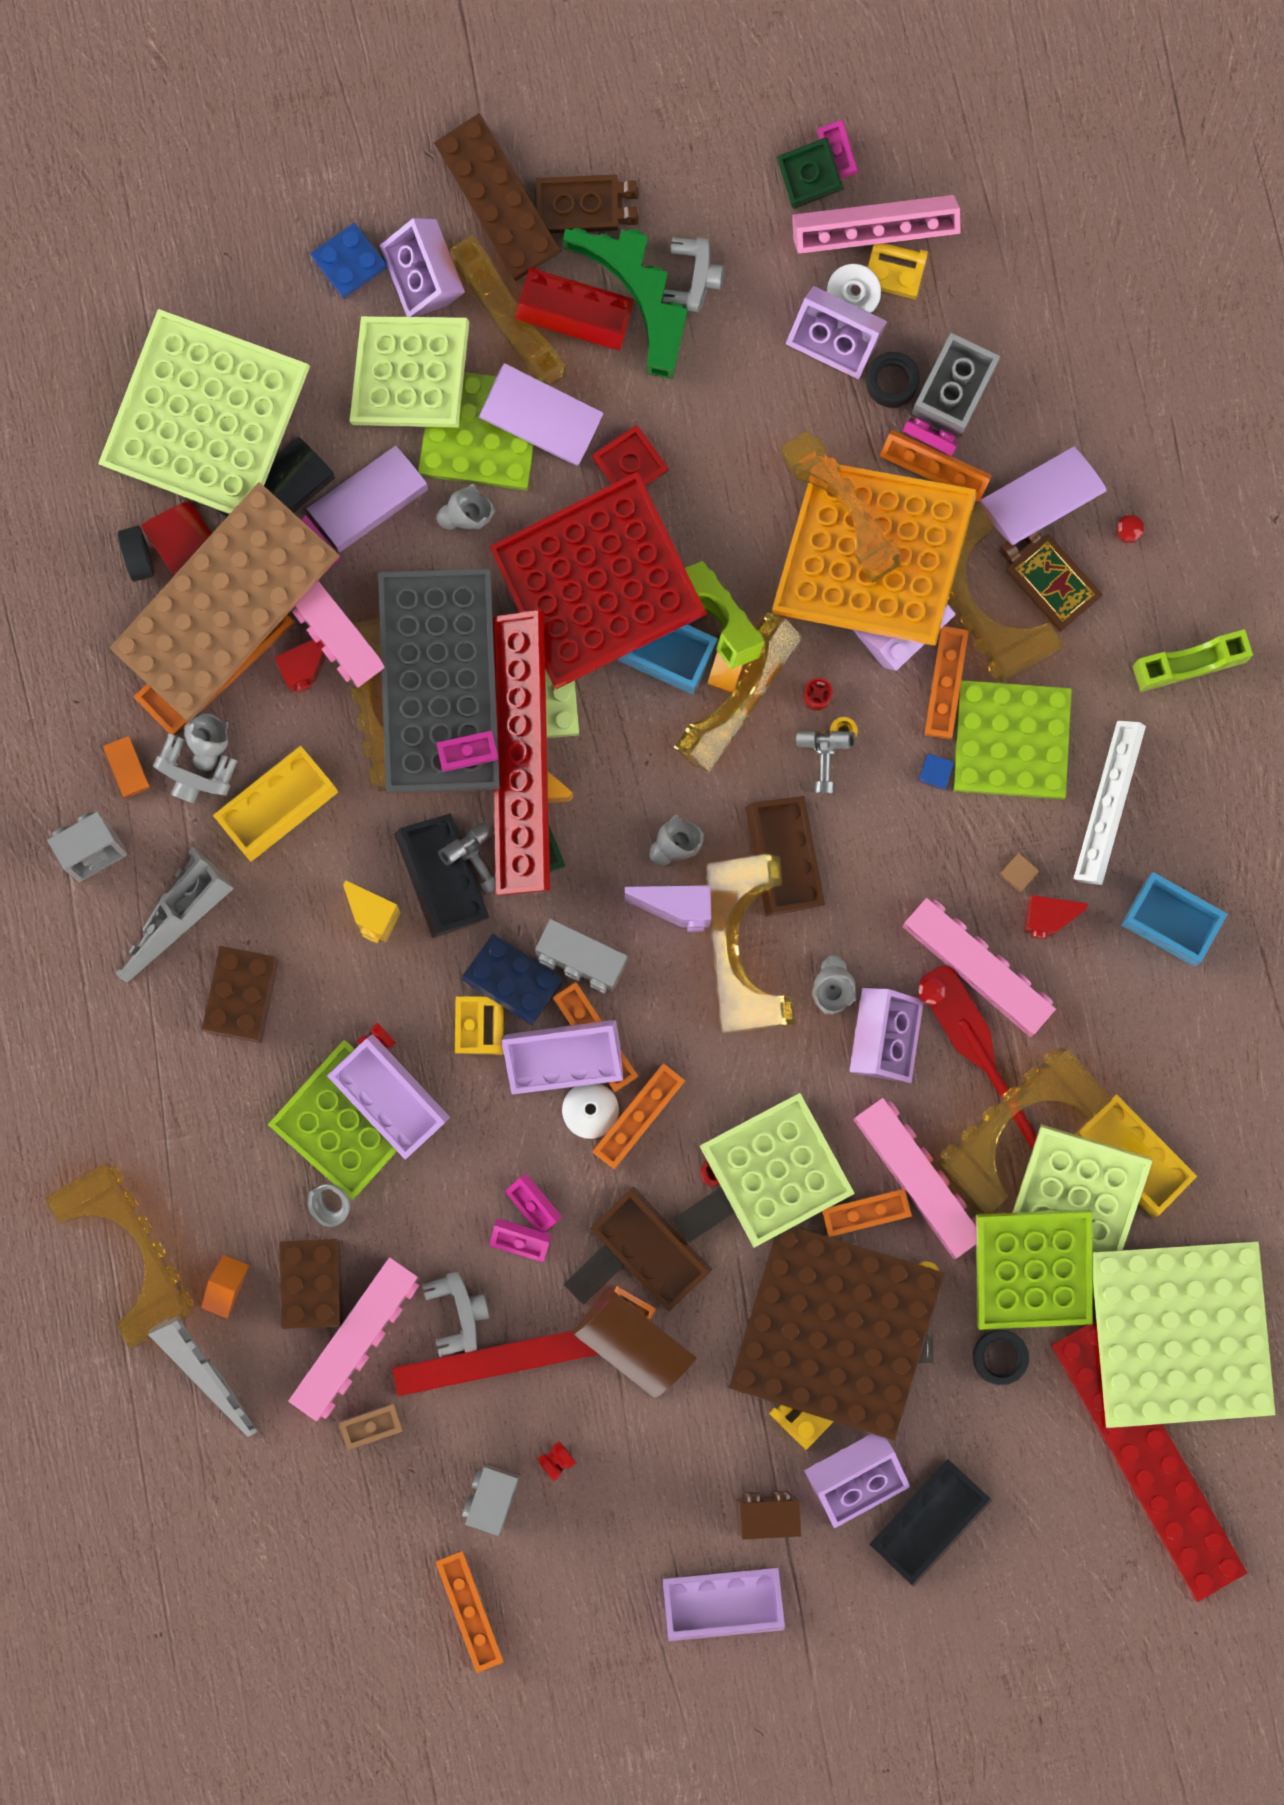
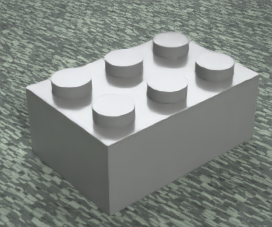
[912,333,1000,437]
[47,811,128,883]
[535,919,627,994]
[462,1464,521,1536]

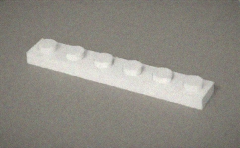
[1073,721,1146,885]

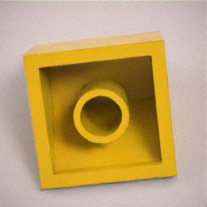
[343,880,401,944]

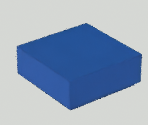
[918,754,954,790]

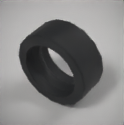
[866,352,919,408]
[118,525,154,582]
[973,1330,1029,1385]

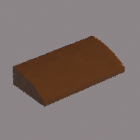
[745,796,825,916]
[590,1187,712,1312]
[572,1287,697,1398]

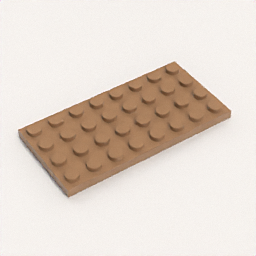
[110,482,340,722]

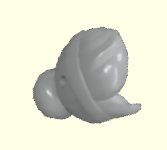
[436,484,496,530]
[184,713,229,772]
[649,814,704,866]
[812,954,857,1015]

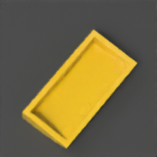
[213,746,339,862]
[1075,1094,1197,1218]

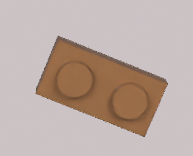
[339,1404,403,1451]

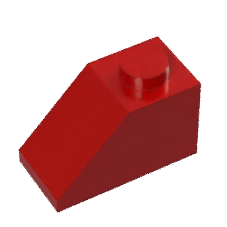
[274,640,326,693]
[1024,895,1088,939]

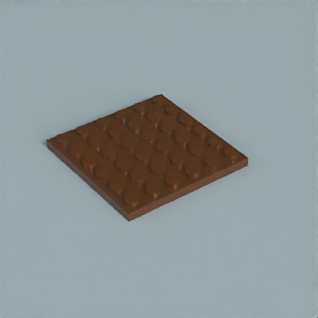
[729,1227,945,1441]

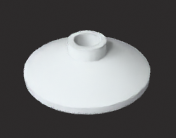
[827,264,881,313]
[562,1083,619,1139]

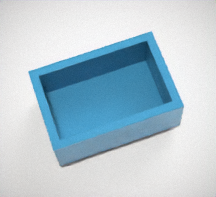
[618,625,718,695]
[1121,872,1228,967]

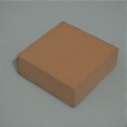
[999,852,1039,893]

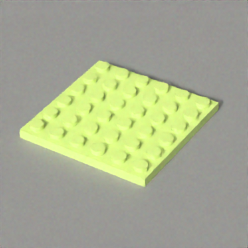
[98,309,310,514]
[1092,1242,1275,1428]

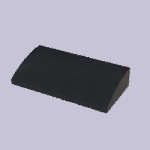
[216,437,335,519]
[394,813,489,938]
[869,1459,992,1587]

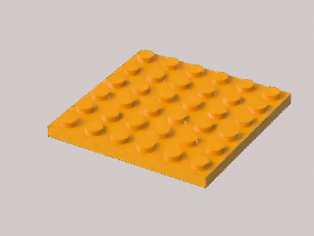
[772,460,977,646]

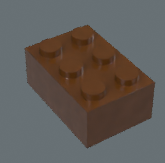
[202,946,279,1043]
[279,1239,343,1329]
[736,1491,801,1540]

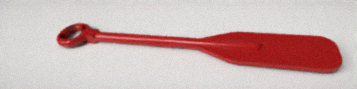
[919,966,1037,1150]

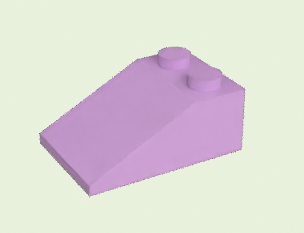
[624,885,711,932]

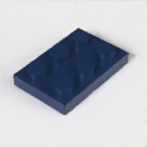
[461,934,564,1026]

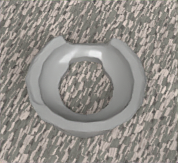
[307,1184,350,1227]

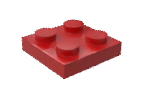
[592,425,669,487]

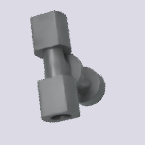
[796,730,856,793]
[438,821,496,894]

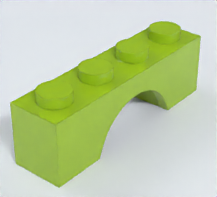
[685,561,765,670]
[1132,629,1253,692]

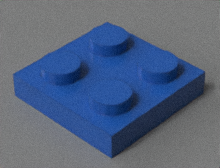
[310,222,387,299]

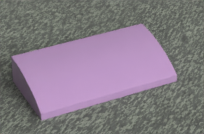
[478,363,603,466]
[306,445,428,553]
[980,447,1107,545]
[502,1020,623,1094]
[327,1034,450,1160]
[663,1568,785,1642]

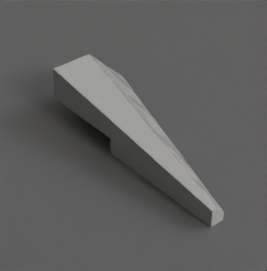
[116,847,234,983]
[148,1315,258,1437]

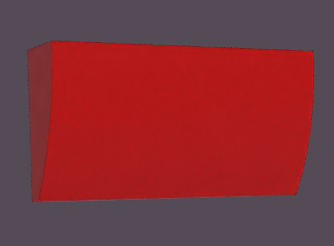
[515,267,634,351]
[140,500,212,576]

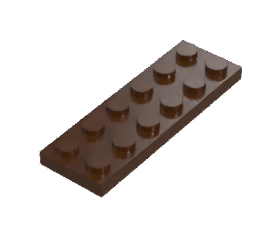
[434,113,562,281]

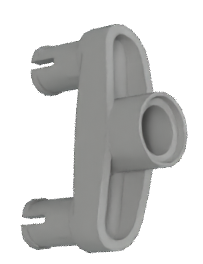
[663,236,724,313]
[153,733,238,804]
[422,1271,490,1357]

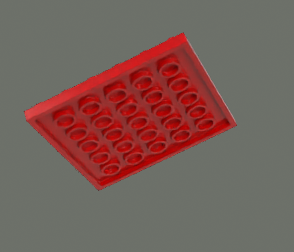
[489,471,707,690]

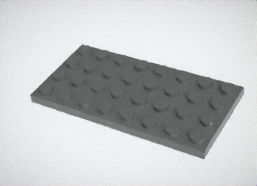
[378,569,500,794]

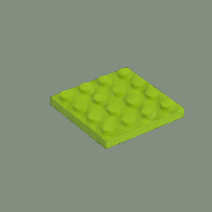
[418,372,534,491]
[953,680,1072,800]
[268,1040,397,1201]
[976,1209,1093,1330]

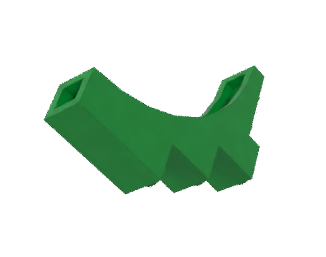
[563,228,688,379]

